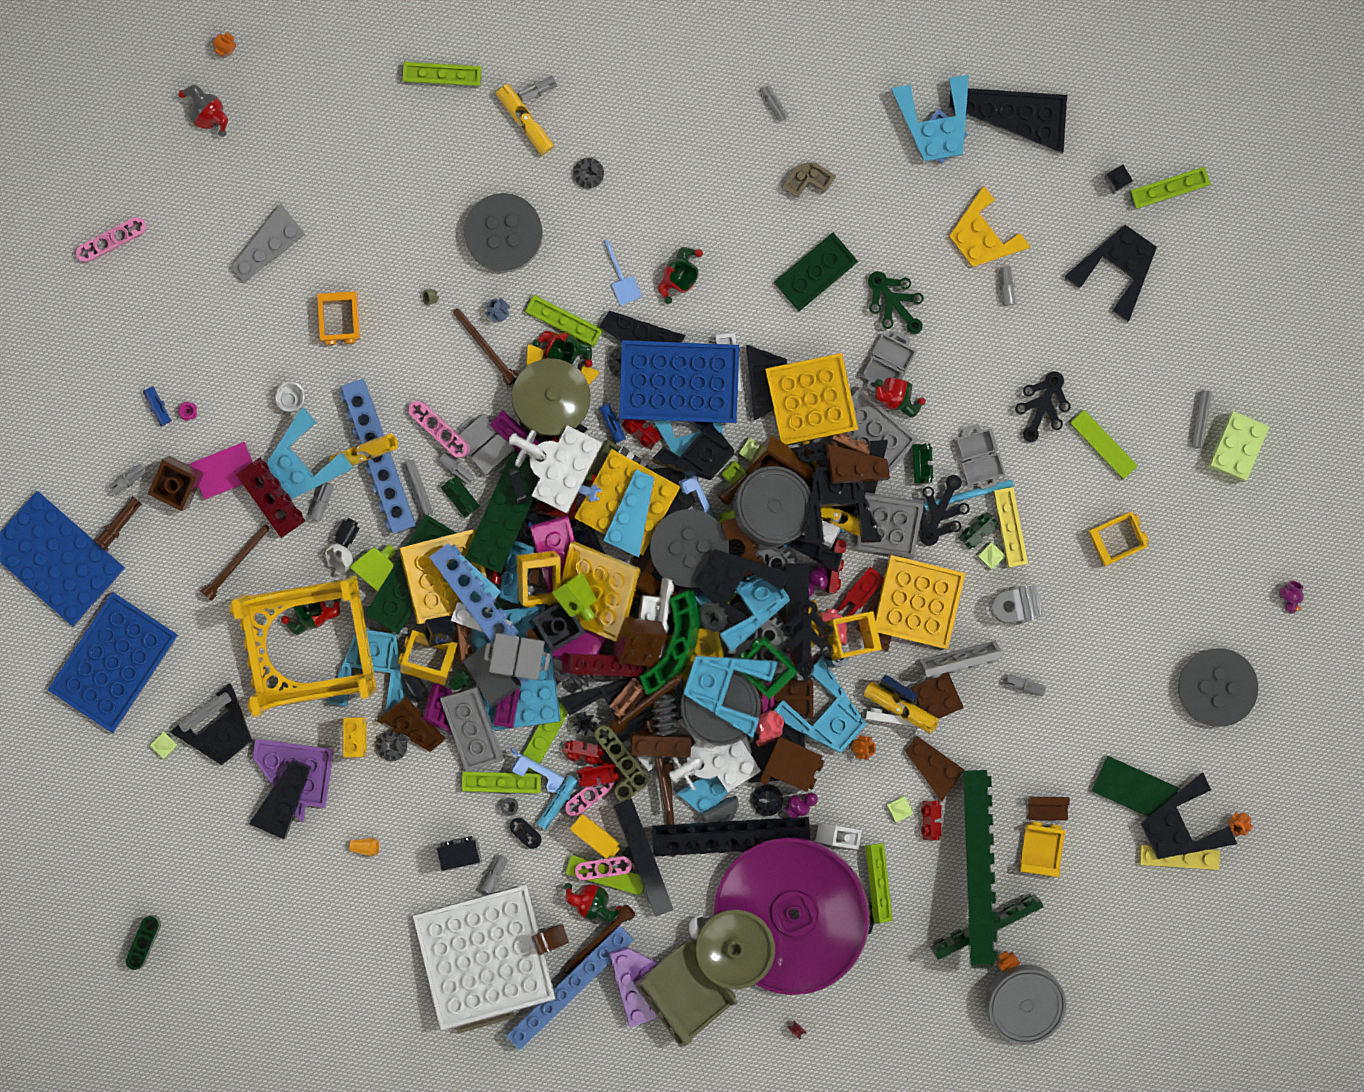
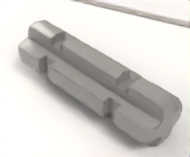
[761,85,788,122]

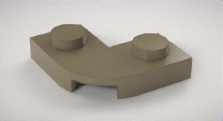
[782,162,836,198]

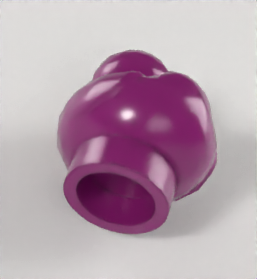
[809,566,829,597]
[1279,580,1304,614]
[785,792,818,818]

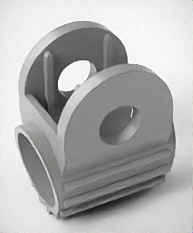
[991,586,1042,625]

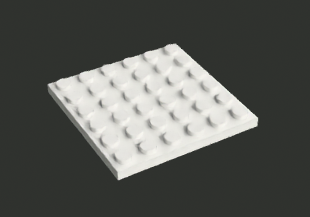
[413,885,556,1031]

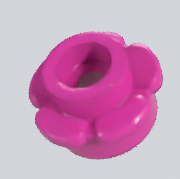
[178,402,197,421]

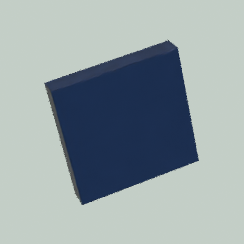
[880,674,918,705]

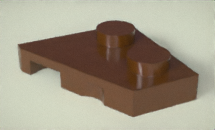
[774,680,814,718]

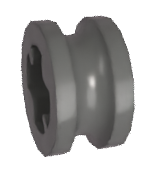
[501,798,519,816]

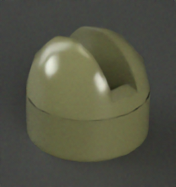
[422,289,439,305]

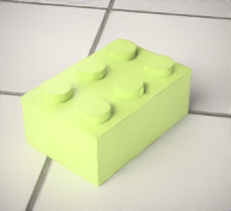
[1208,411,1270,482]

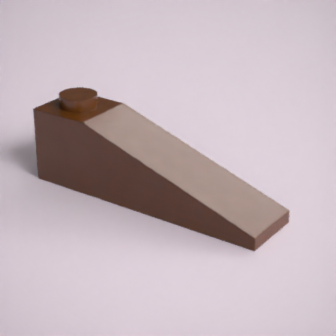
[745,435,814,491]

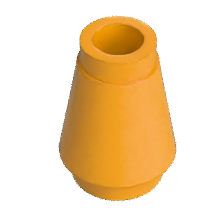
[349,837,380,857]

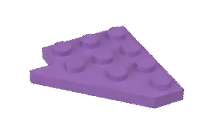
[253,739,334,822]
[609,947,658,1027]

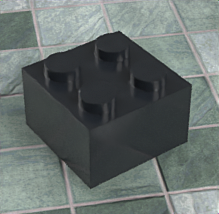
[529,603,585,654]
[437,836,482,871]

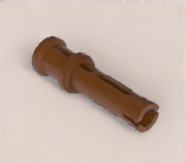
[94,496,142,551]

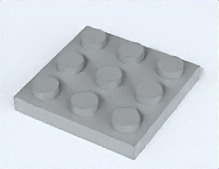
[856,492,924,558]

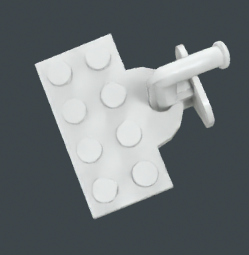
[509,426,603,513]
[669,726,761,793]

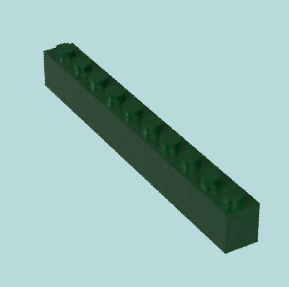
[963,770,998,969]

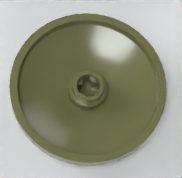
[512,358,591,437]
[696,910,775,989]

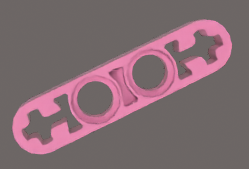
[76,217,147,263]
[409,401,470,458]

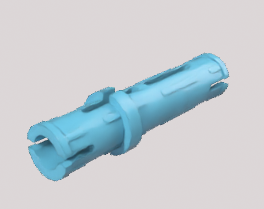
[536,775,579,830]

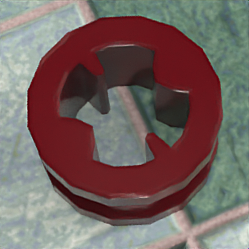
[787,1021,807,1039]

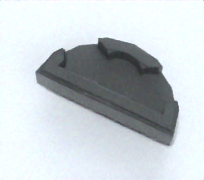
[701,796,739,822]

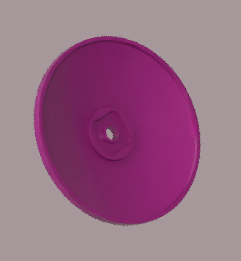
[714,837,870,995]

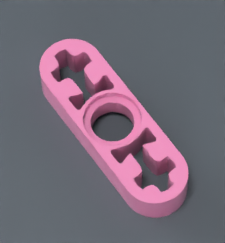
[565,778,614,817]
[575,856,632,880]

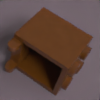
[760,737,825,792]

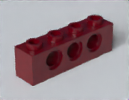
[236,457,305,538]
[561,653,643,677]

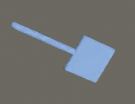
[605,240,642,306]

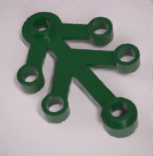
[868,271,924,335]

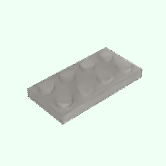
[920,640,1003,678]
[440,686,504,772]

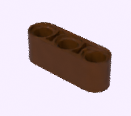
[531,924,569,955]

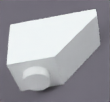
[815,823,862,850]

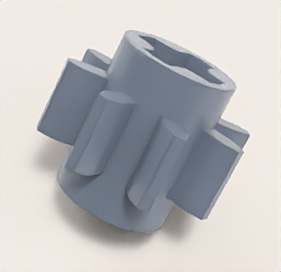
[485,298,510,323]

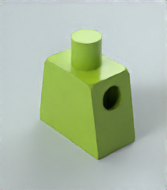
[350,544,397,592]
[552,573,596,622]

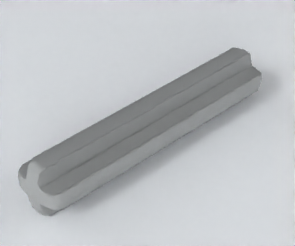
[1192,390,1212,448]
[404,460,433,516]
[179,693,231,732]

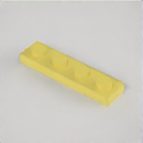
[993,487,1028,568]
[1140,845,1220,870]

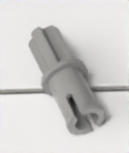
[518,75,558,101]
[999,266,1016,306]
[438,452,474,485]
[109,464,146,495]
[309,482,334,521]
[1006,674,1046,696]
[481,855,508,894]

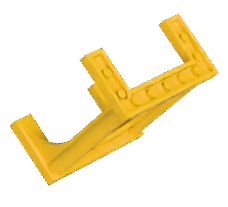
[229,575,377,717]

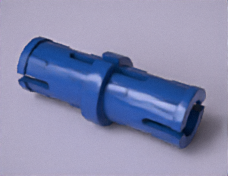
[143,386,172,426]
[598,403,626,444]

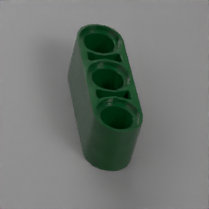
[126,915,161,970]

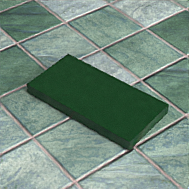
[774,232,859,312]
[1092,756,1179,817]

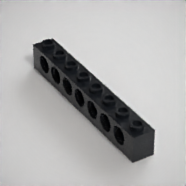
[652,817,810,856]

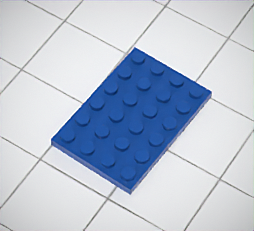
[619,340,739,424]
[0,491,125,627]
[48,592,179,733]

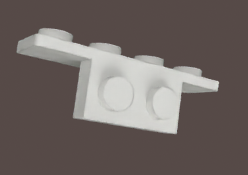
[638,578,674,658]

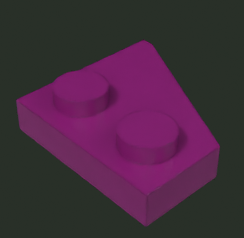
[422,683,452,735]

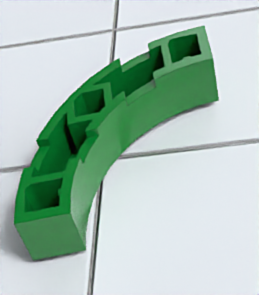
[640,591,700,695]

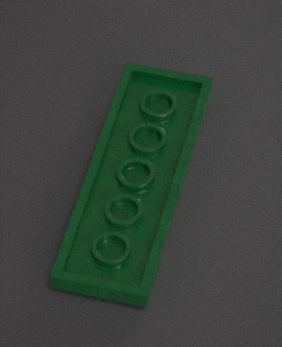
[464,451,540,574]
[365,514,457,635]
[930,894,1044,960]

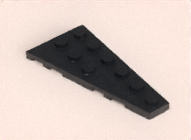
[949,88,1067,154]

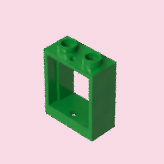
[737,636,797,700]

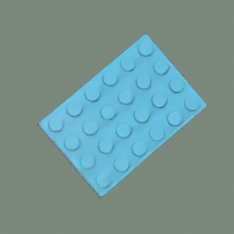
[471,605,561,730]

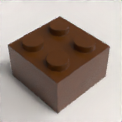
[148,456,204,511]
[613,617,667,667]
[911,672,964,719]

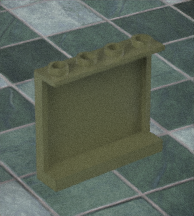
[634,939,738,1047]

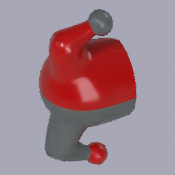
[178,85,228,137]

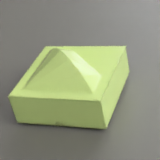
[739,437,761,461]
[978,542,1006,570]
[150,731,178,759]
[887,796,913,822]

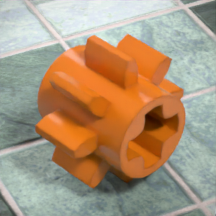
[212,32,237,57]
[851,735,876,760]
[1227,812,1254,836]
[996,951,1021,972]

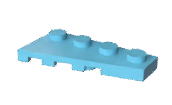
[603,469,654,557]

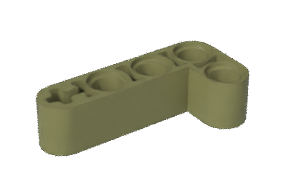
[594,722,648,801]

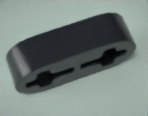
[798,440,835,462]
[509,467,528,505]
[510,817,542,849]

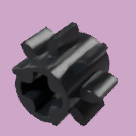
[573,712,598,736]

